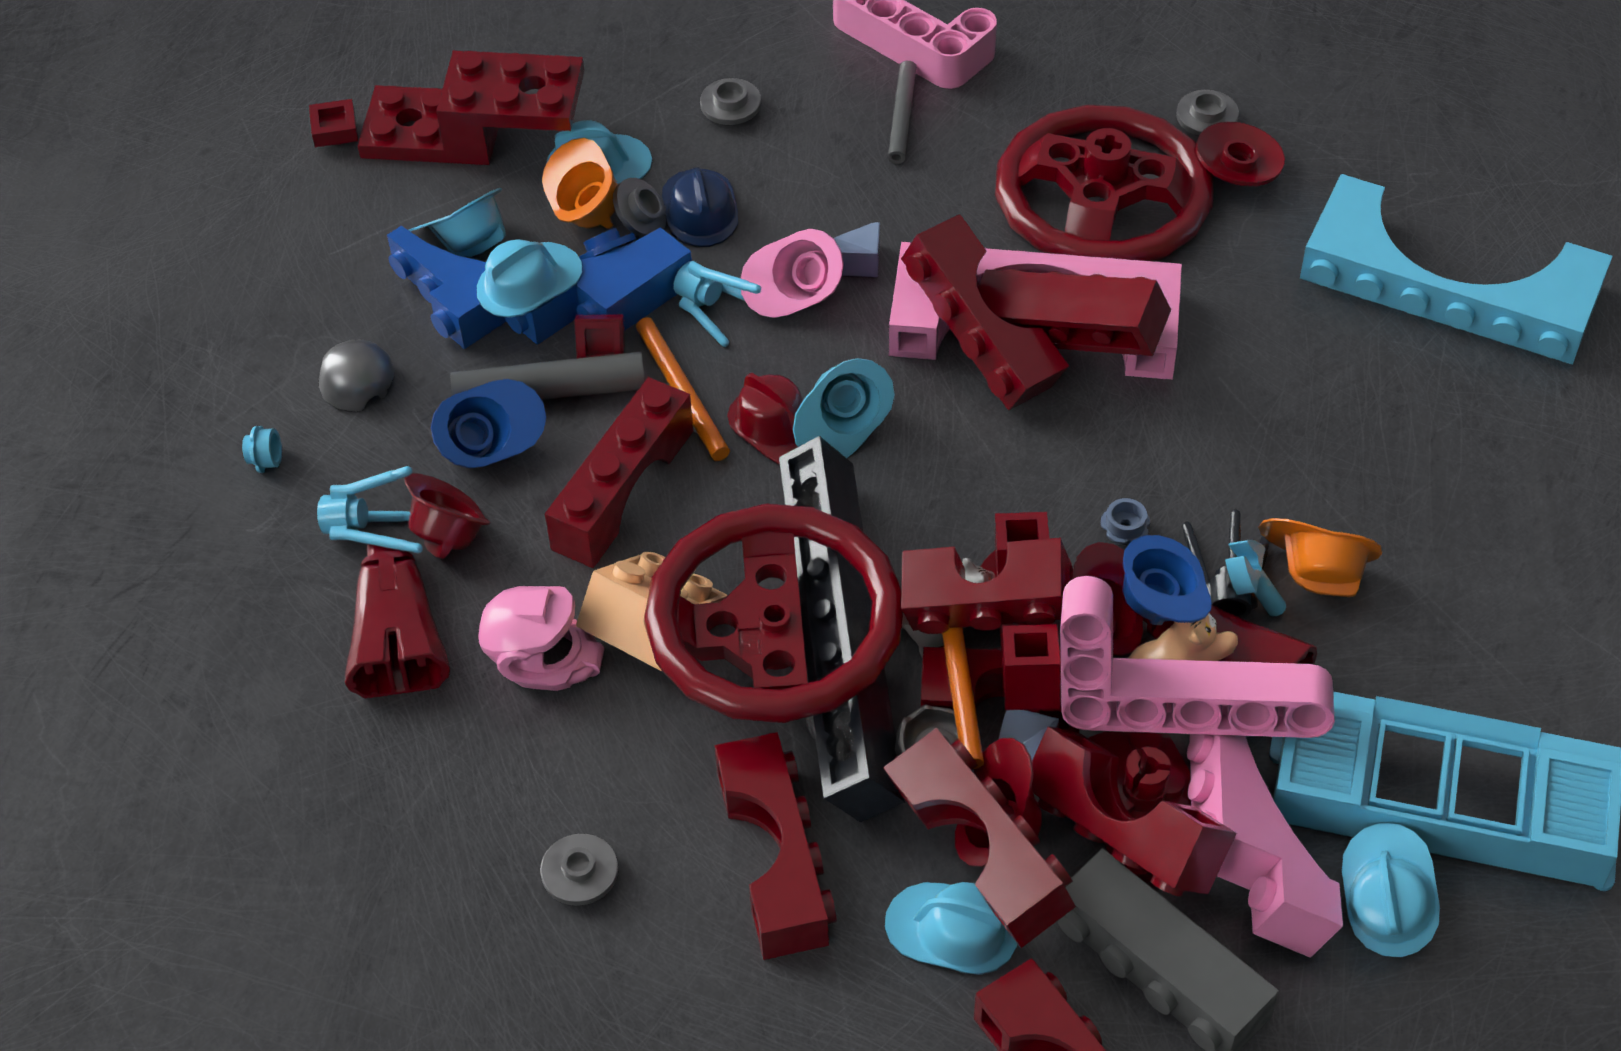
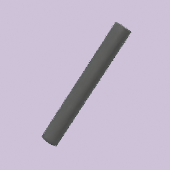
[888,61,917,164]

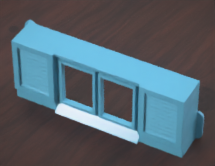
[1269,692,1621,891]

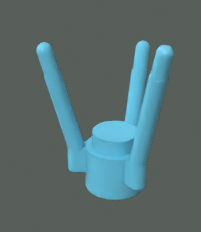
[674,261,761,347]
[317,466,423,553]

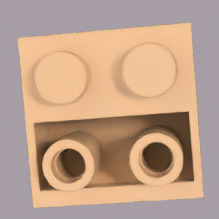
[576,552,728,671]

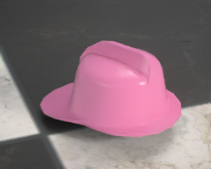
[741,229,844,318]

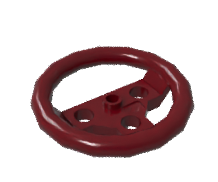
[995,105,1213,262]
[643,504,903,723]

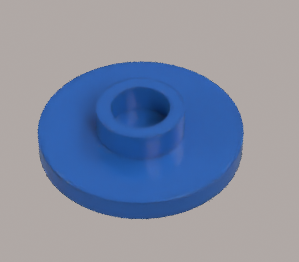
[579,228,636,260]

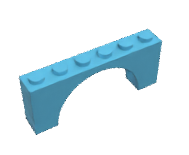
[1300,174,1613,365]

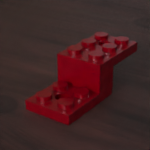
[357,50,585,165]

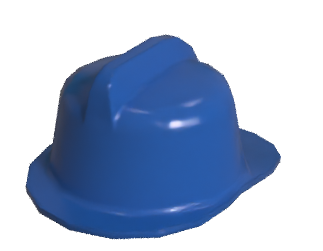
[431,379,546,469]
[1122,535,1211,625]

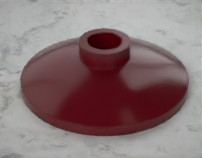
[1196,122,1285,186]

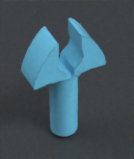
[1225,540,1286,616]

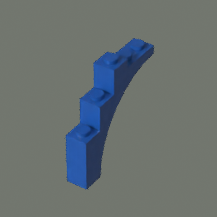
[387,226,692,349]

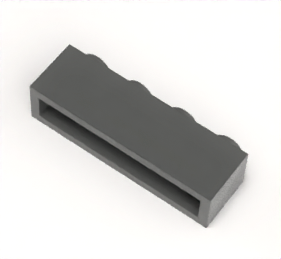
[1057,848,1279,1051]

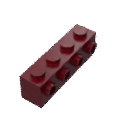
[978,269,1171,356]

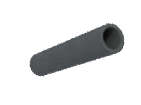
[450,352,645,400]

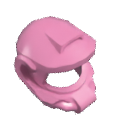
[479,586,604,691]

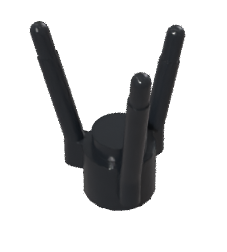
[1182,509,1270,618]

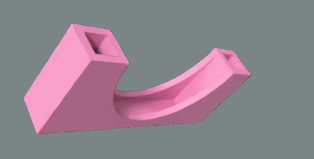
[889,242,1182,380]

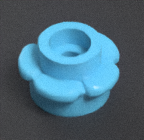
[242,426,282,473]

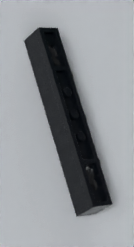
[779,436,905,822]

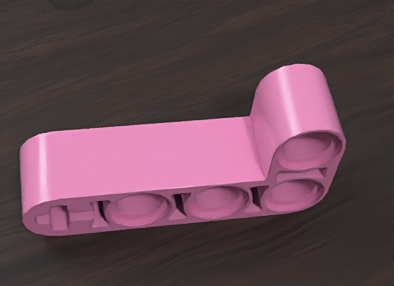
[833,0,997,89]

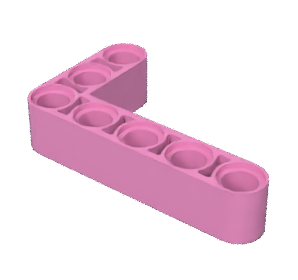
[1060,576,1335,738]

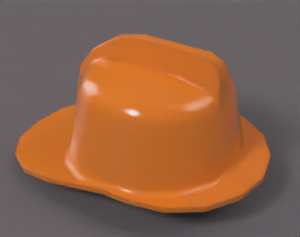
[542,138,618,229]
[1258,518,1382,598]

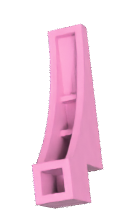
[1187,734,1343,958]

